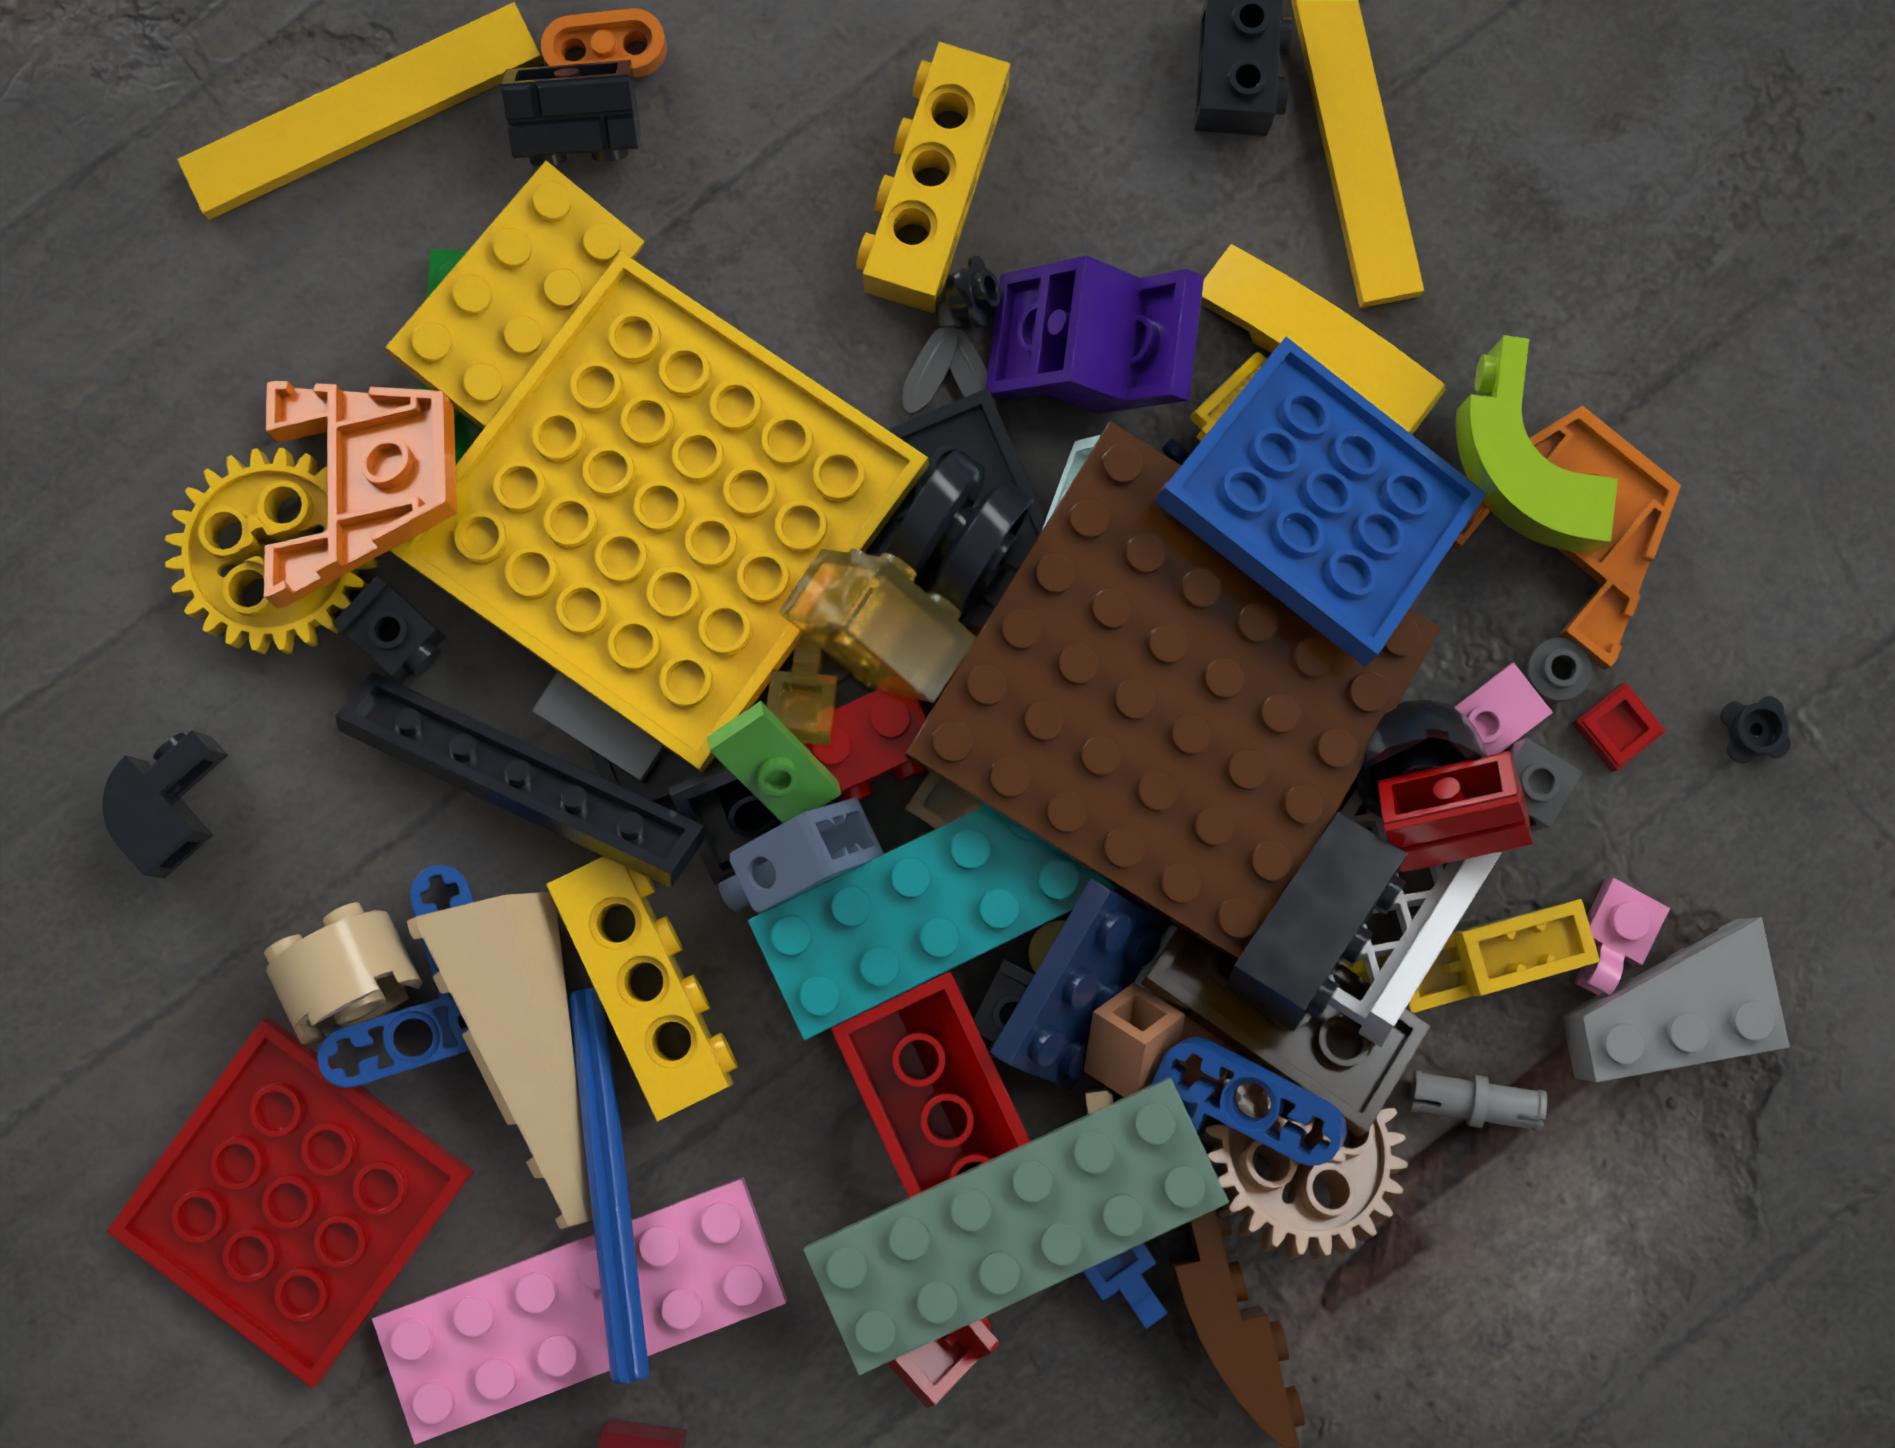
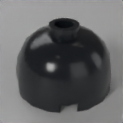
[1356,700,1487,818]

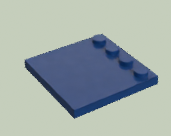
[1154,337,1486,667]

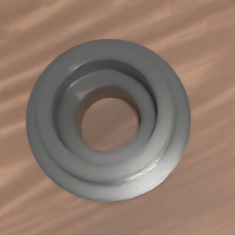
[1526,638,1592,702]

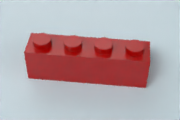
[831,971,1030,1197]

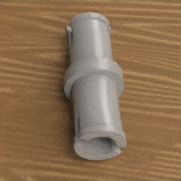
[1409,1070,1547,1132]

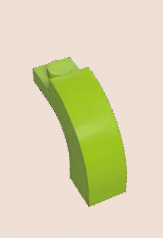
[1455,335,1618,554]

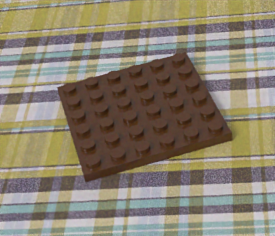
[904,421,1442,961]

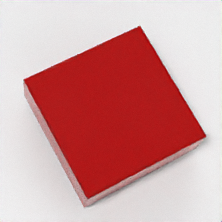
[1572,682,1666,772]

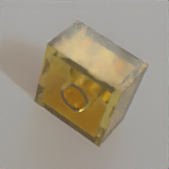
[778,548,977,703]

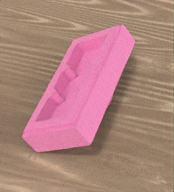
[1454,662,1553,756]

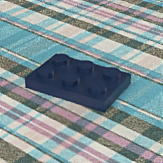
[990,879,1168,1090]

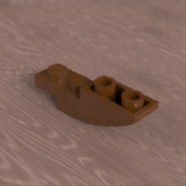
[1168,1206,1305,1448]

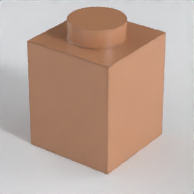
[1084,983,1185,1097]

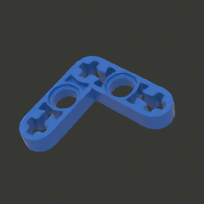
[318,865,473,1089]
[1151,1037,1347,1166]

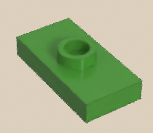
[707,701,841,823]

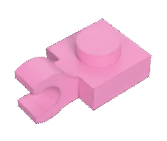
[1574,878,1670,996]

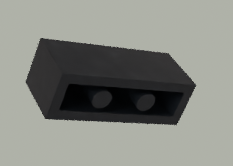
[1226,812,1407,1032]

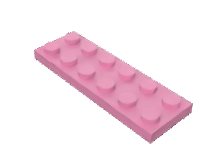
[372,1177,788,1444]

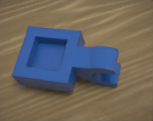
[1083,1243,1168,1329]

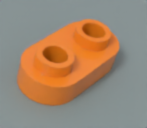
[541,8,667,78]

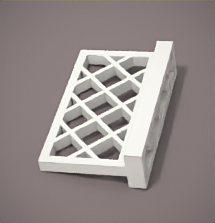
[1328,788,1502,1047]

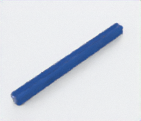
[568,988,649,1384]

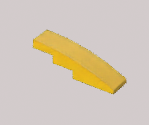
[1201,244,1446,435]
[1342,899,1600,1013]

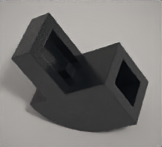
[103,730,228,878]

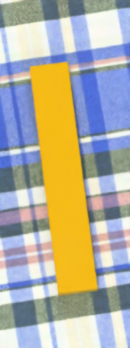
[1291,0,1424,309]
[177,2,544,220]

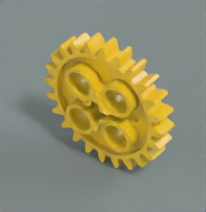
[165,448,378,655]

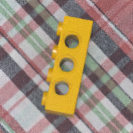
[856,42,1011,314]
[546,856,738,1122]

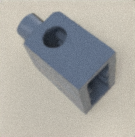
[718,798,884,914]

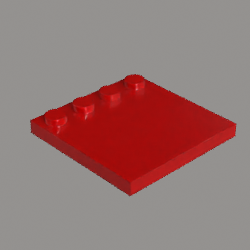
[107,1018,475,1389]

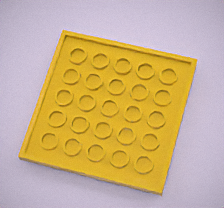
[390,252,929,773]

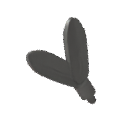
[902,289,996,414]

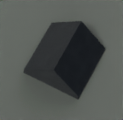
[668,765,783,885]

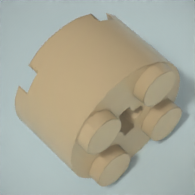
[264,902,423,1044]

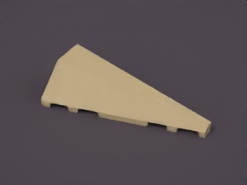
[407,892,593,1229]

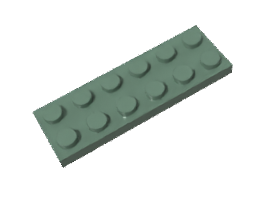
[803,1077,1229,1376]

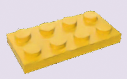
[385,161,645,430]

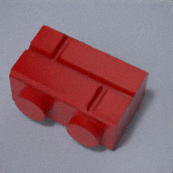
[1378,751,1533,872]

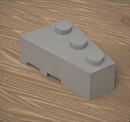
[1562,917,1790,1082]

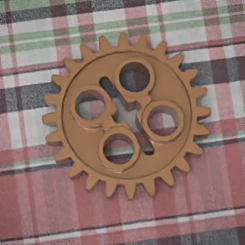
[1198,1070,1408,1260]

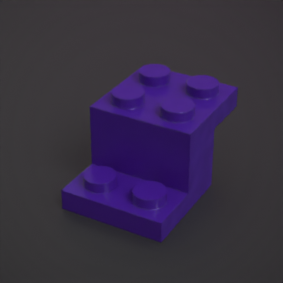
[985,255,1204,414]

